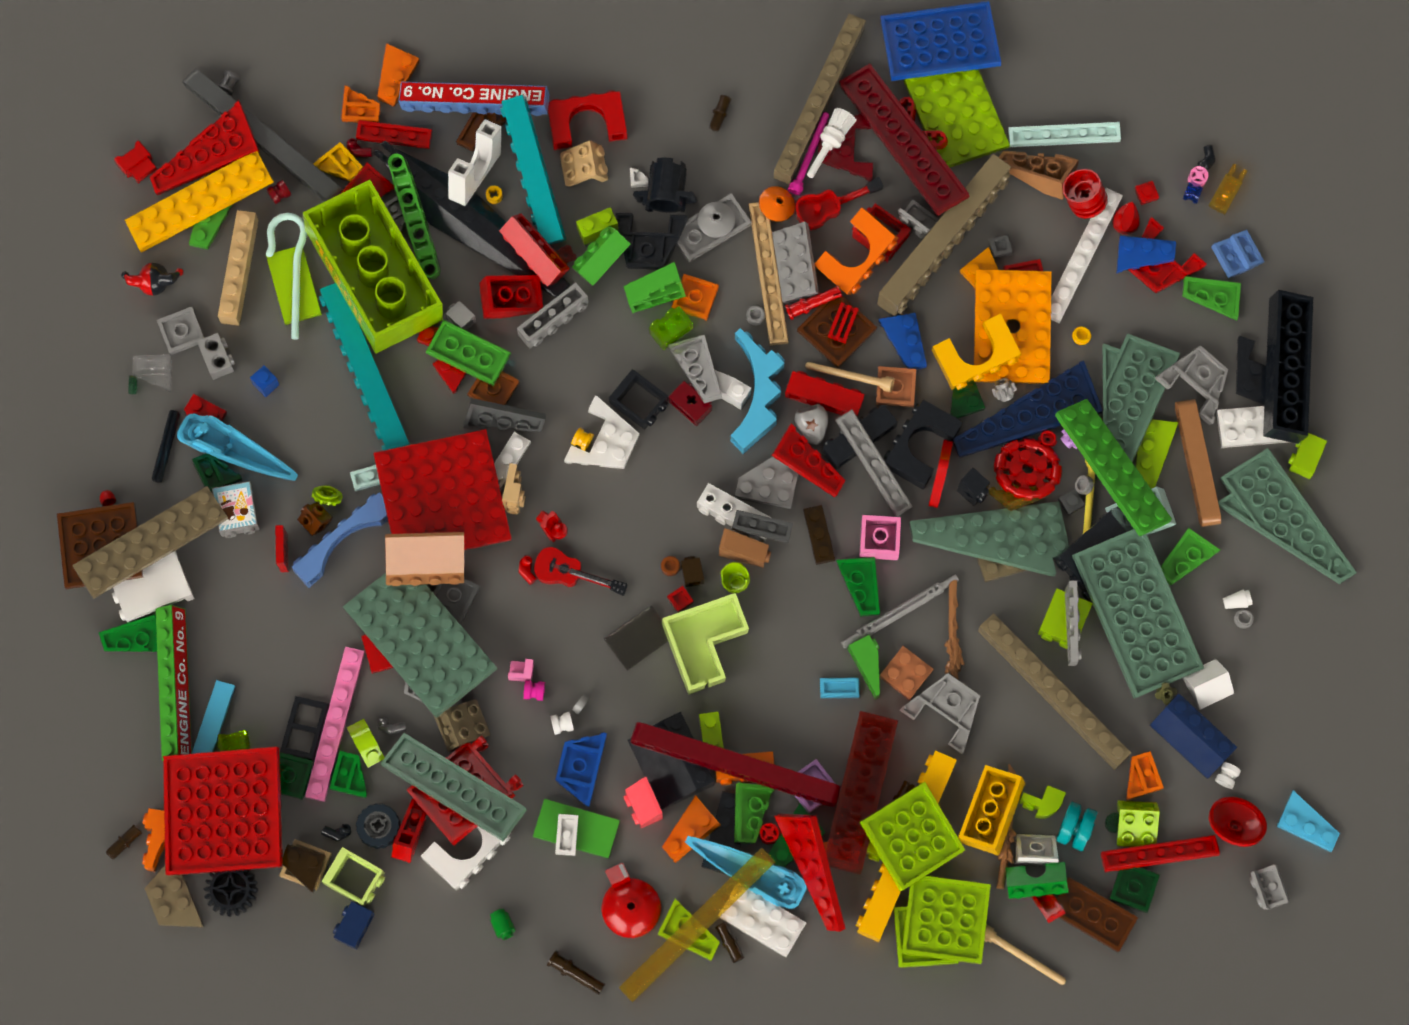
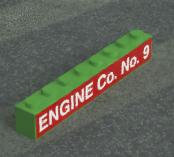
[156,605,192,761]

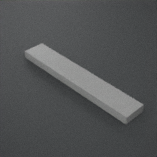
[835,410,913,517]

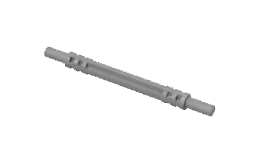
[841,574,959,649]

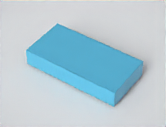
[820,678,860,698]

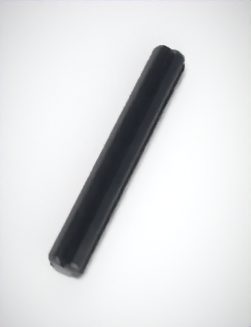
[151,410,180,483]

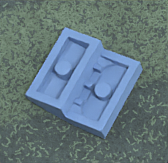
[1211,230,1264,279]

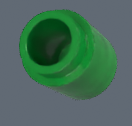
[490,909,516,940]

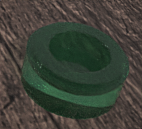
[128,375,137,395]
[1105,813,1119,833]

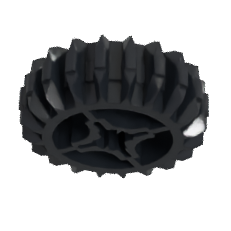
[204,870,258,917]

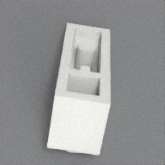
[715,370,751,410]

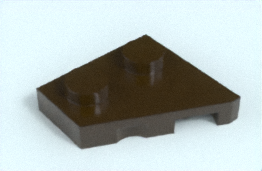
[282,844,326,893]

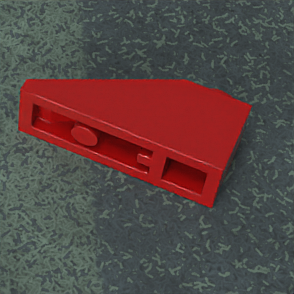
[392,799,427,863]

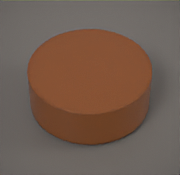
[661,556,680,576]

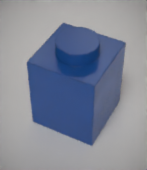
[250,365,279,397]

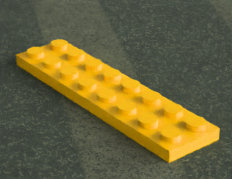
[125,151,274,253]

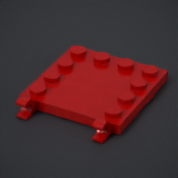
[406,735,524,846]

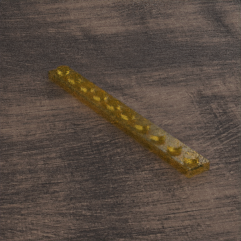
[619,848,776,1002]

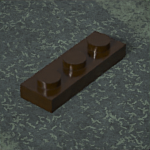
[803,505,835,565]

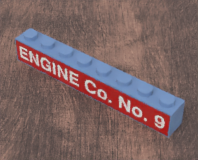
[398,82,550,116]

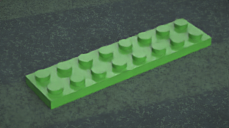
[1055,399,1172,537]

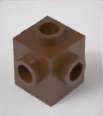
[297,502,333,536]

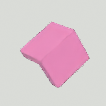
[508,659,534,682]

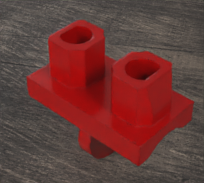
[536,510,568,543]

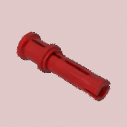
[785,286,843,320]

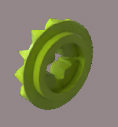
[312,485,343,506]

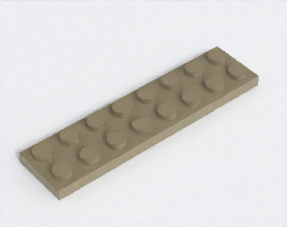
[72,486,228,599]

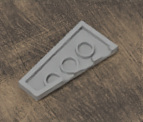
[1065,581,1081,666]

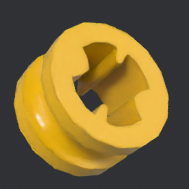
[486,185,503,204]

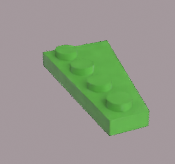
[189,203,235,249]

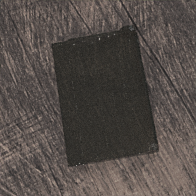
[604,605,668,670]

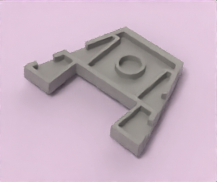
[1155,346,1228,425]
[900,673,981,754]

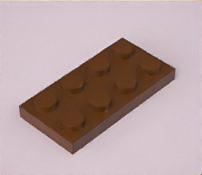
[1056,877,1138,953]

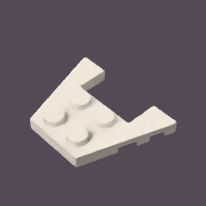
[564,396,640,469]

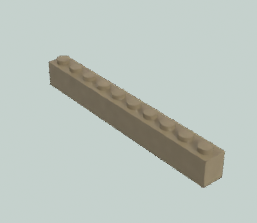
[773,14,866,184]
[978,613,1131,770]

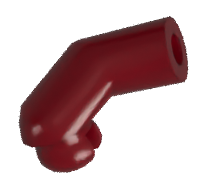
[347,138,372,157]

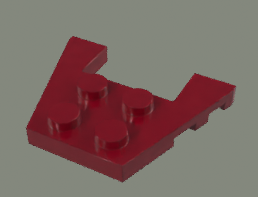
[818,114,873,181]

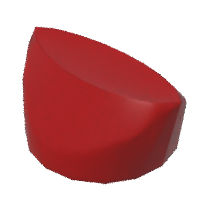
[1112,201,1140,235]

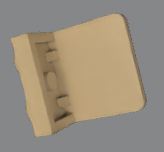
[560,140,608,187]

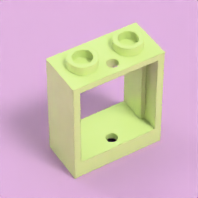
[322,847,385,907]

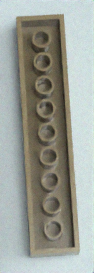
[877,154,1011,316]

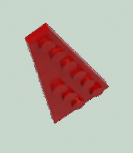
[149,100,260,195]

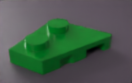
[329,751,367,799]

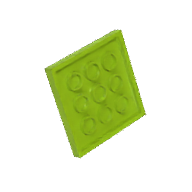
[859,782,965,891]
[902,876,991,964]

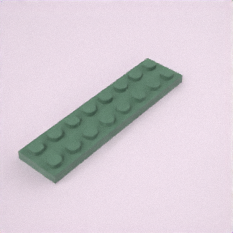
[381,733,527,842]

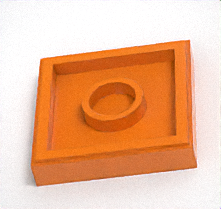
[672,274,719,320]

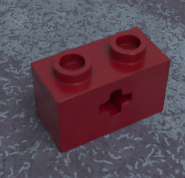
[669,381,712,427]

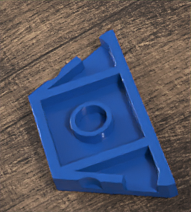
[555,733,607,807]

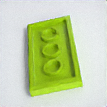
[266,247,322,325]

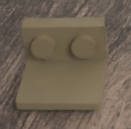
[434,699,490,752]

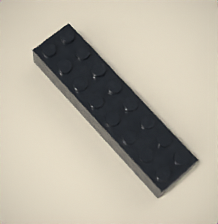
[1263,290,1314,444]

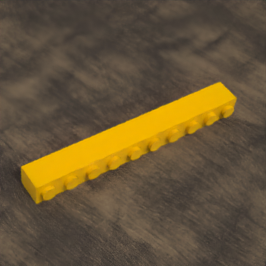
[856,750,957,942]

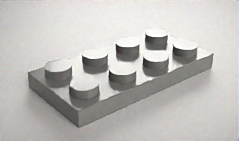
[677,193,752,263]
[772,222,819,304]

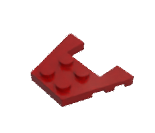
[1129,217,1207,293]

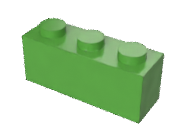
[572,226,630,286]

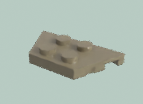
[144,866,204,928]

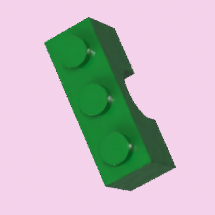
[1006,862,1068,899]

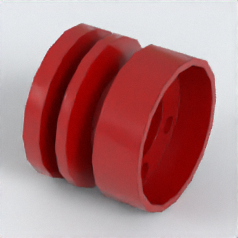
[1063,169,1108,219]

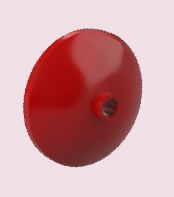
[1209,797,1267,847]
[602,878,661,938]

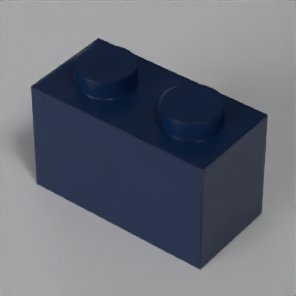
[333,902,375,950]

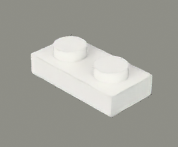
[555,814,578,856]

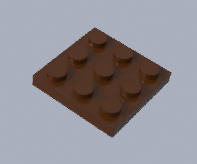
[797,297,877,368]

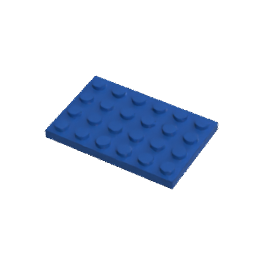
[880,1,1001,81]

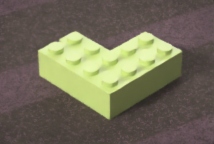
[662,593,749,695]

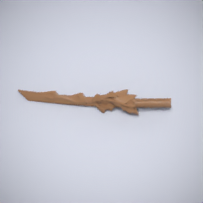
[944,580,964,680]
[996,764,1017,889]

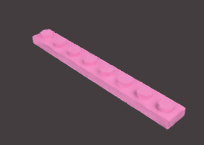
[305,647,365,802]

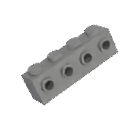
[517,283,588,349]

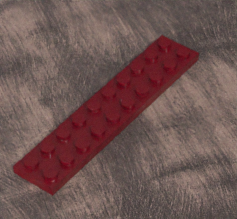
[839,64,970,216]

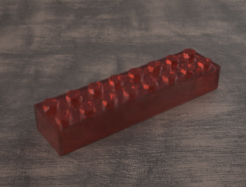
[825,711,898,875]

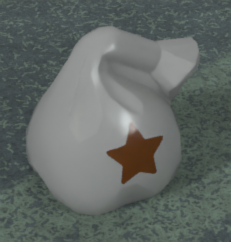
[794,404,828,445]

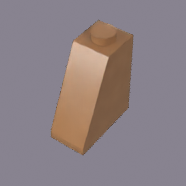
[719,528,771,568]

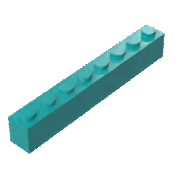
[500,95,566,245]

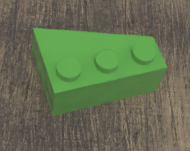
[624,262,686,313]

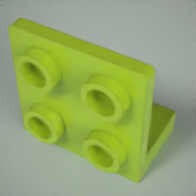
[1117,801,1160,847]

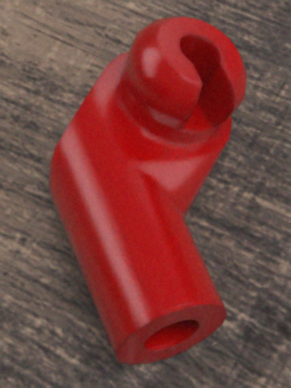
[518,555,537,585]

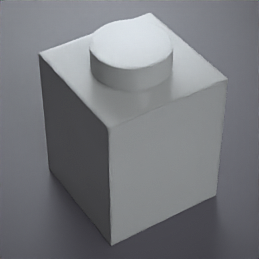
[446,301,476,331]

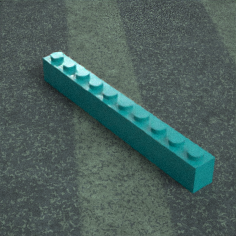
[319,283,410,451]

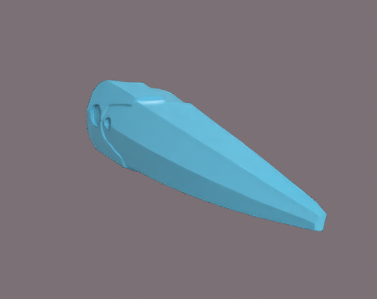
[177,414,298,481]
[685,836,807,909]

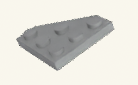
[735,457,798,509]

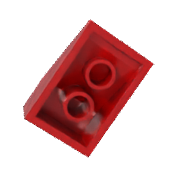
[479,275,543,319]

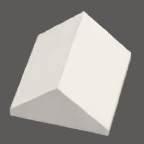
[1182,659,1234,710]
[1015,834,1058,866]

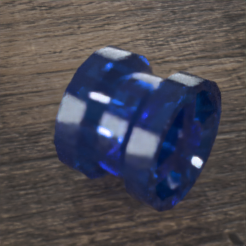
[1183,182,1203,204]

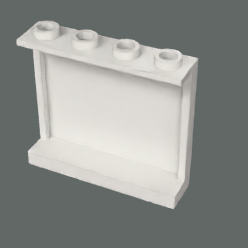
[112,550,195,623]

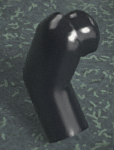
[1198,145,1215,170]
[321,824,351,841]

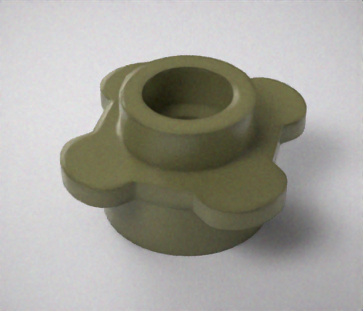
[1155,682,1177,705]

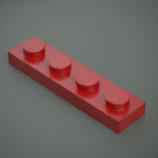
[356,120,432,149]

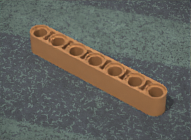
[1175,399,1221,527]

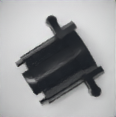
[633,157,697,213]

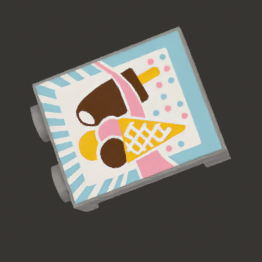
[212,481,260,538]

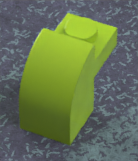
[347,719,385,768]
[1019,785,1066,819]

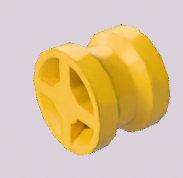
[571,427,594,451]

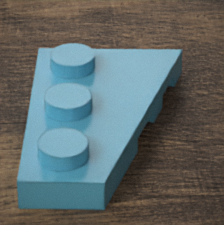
[1277,790,1340,852]

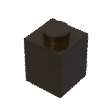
[681,556,704,588]

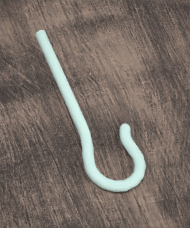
[266,212,307,340]

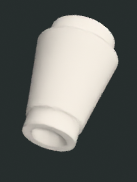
[1223,589,1253,609]

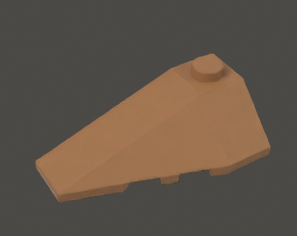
[999,151,1079,200]

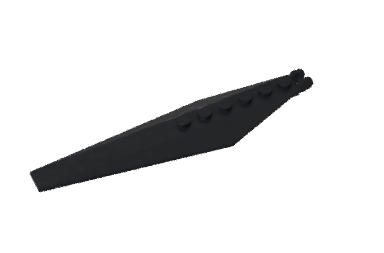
[373,140,570,297]

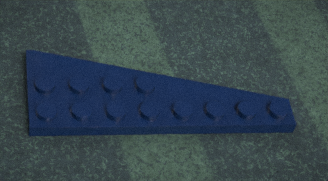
[953,361,1103,458]

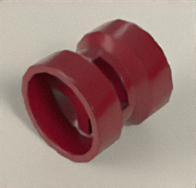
[266,180,291,205]

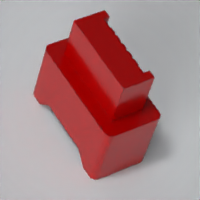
[114,140,157,184]

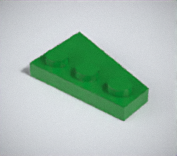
[836,557,880,616]

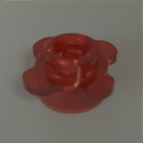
[555,245,577,264]

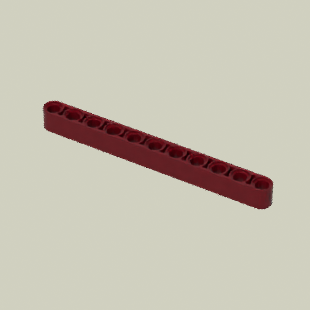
[630,722,841,807]

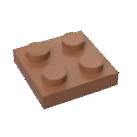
[876,366,916,407]
[879,646,934,700]

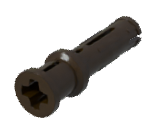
[546,950,605,995]

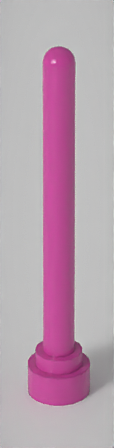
[787,112,829,195]

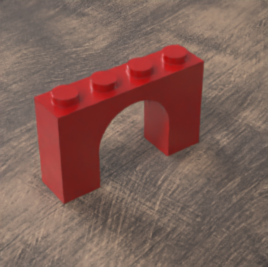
[548,90,627,150]

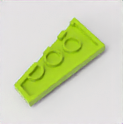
[1135,419,1178,489]

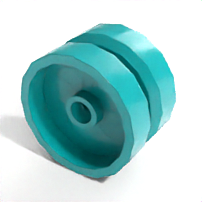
[1056,801,1098,852]

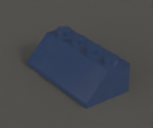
[1149,694,1237,779]

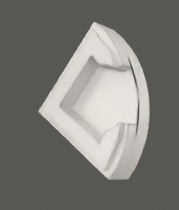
[630,168,649,188]

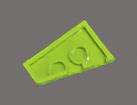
[658,899,720,961]

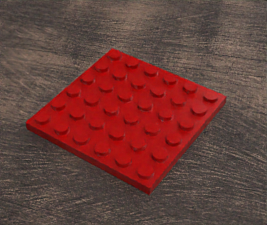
[373,429,511,550]
[163,747,283,876]

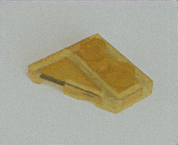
[989,485,1042,511]

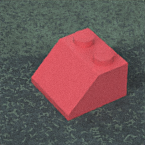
[623,777,663,828]

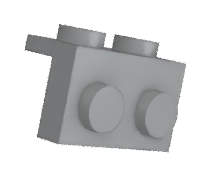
[1250,864,1290,910]

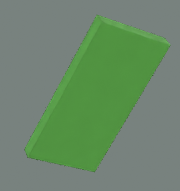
[426,319,511,386]
[533,799,620,859]

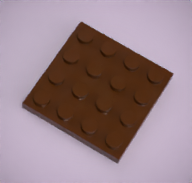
[57,502,144,589]

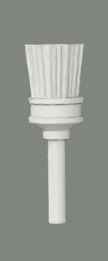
[807,108,856,178]

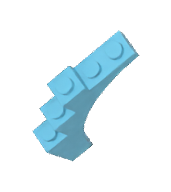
[730,328,785,454]

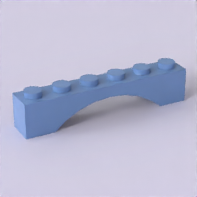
[292,492,388,588]

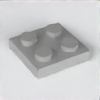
[157,306,204,355]

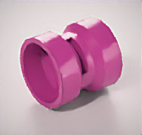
[524,680,545,701]

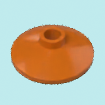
[759,186,795,222]

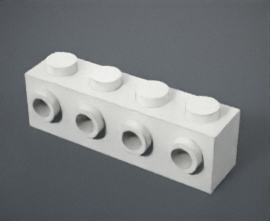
[697,483,771,543]

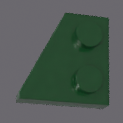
[950,380,985,419]
[192,453,242,493]

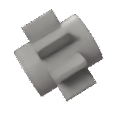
[992,378,1017,402]

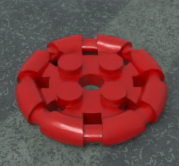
[993,438,1062,500]

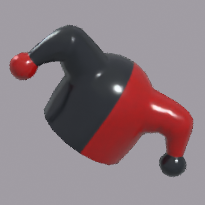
[121,263,183,296]

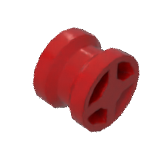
[759,823,779,845]

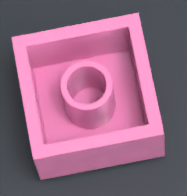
[859,515,901,560]

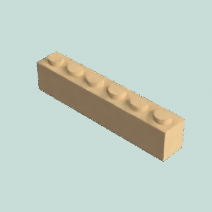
[218,210,259,326]

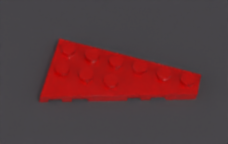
[774,814,846,932]

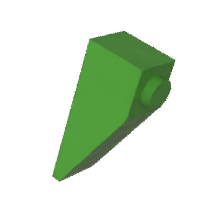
[848,635,880,700]

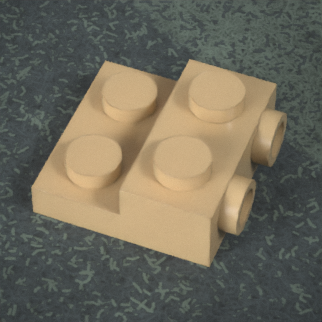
[502,463,526,515]

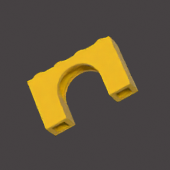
[932,314,1021,390]

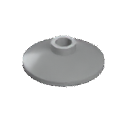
[698,202,735,238]

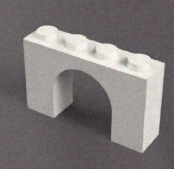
[448,119,501,206]
[421,826,511,891]

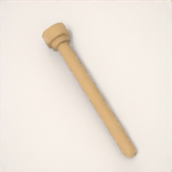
[805,362,895,393]
[984,925,1066,985]

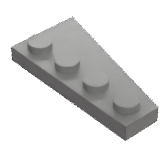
[668,335,722,403]

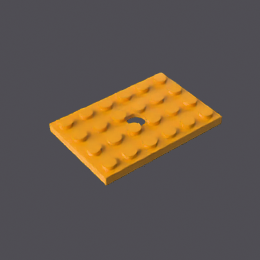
[974,269,1052,384]

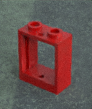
[852,203,911,263]

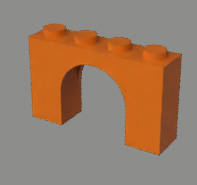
[815,208,899,295]

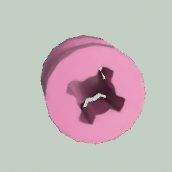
[1188,166,1208,189]

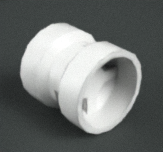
[550,712,574,735]
[1215,762,1241,789]

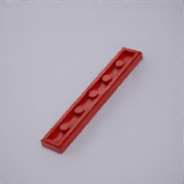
[1100,835,1220,872]

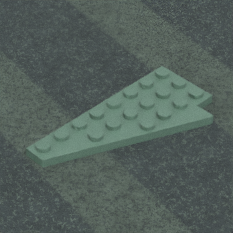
[1103,333,1180,463]
[1218,448,1357,585]
[909,501,1069,576]

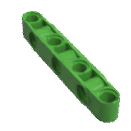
[388,154,441,279]

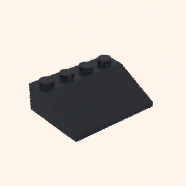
[628,712,714,810]

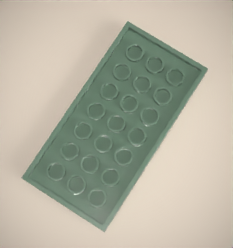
[1072,529,1204,699]
[343,573,497,718]

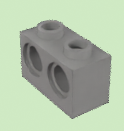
[197,333,235,380]

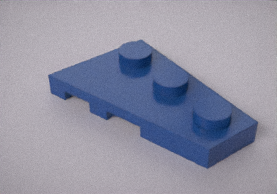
[1116,236,1176,273]
[878,313,927,370]

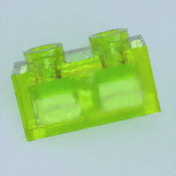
[649,306,693,350]

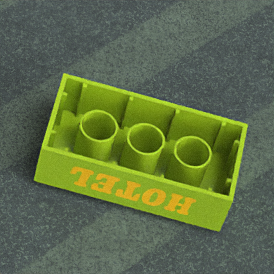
[303,180,443,354]

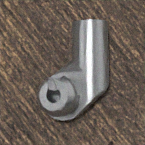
[377,718,406,734]

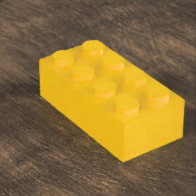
[958,765,1025,856]

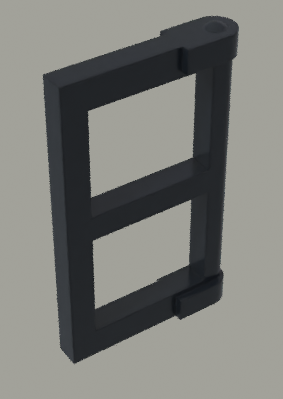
[280,696,330,761]

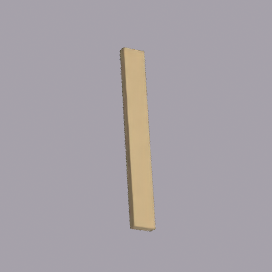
[749,202,788,346]

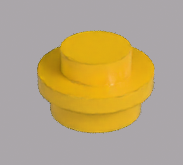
[1072,326,1091,345]

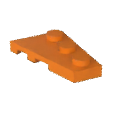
[377,43,420,107]
[662,795,721,863]

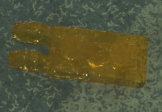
[1209,164,1247,215]

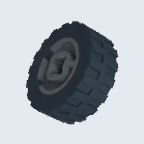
[356,804,401,849]

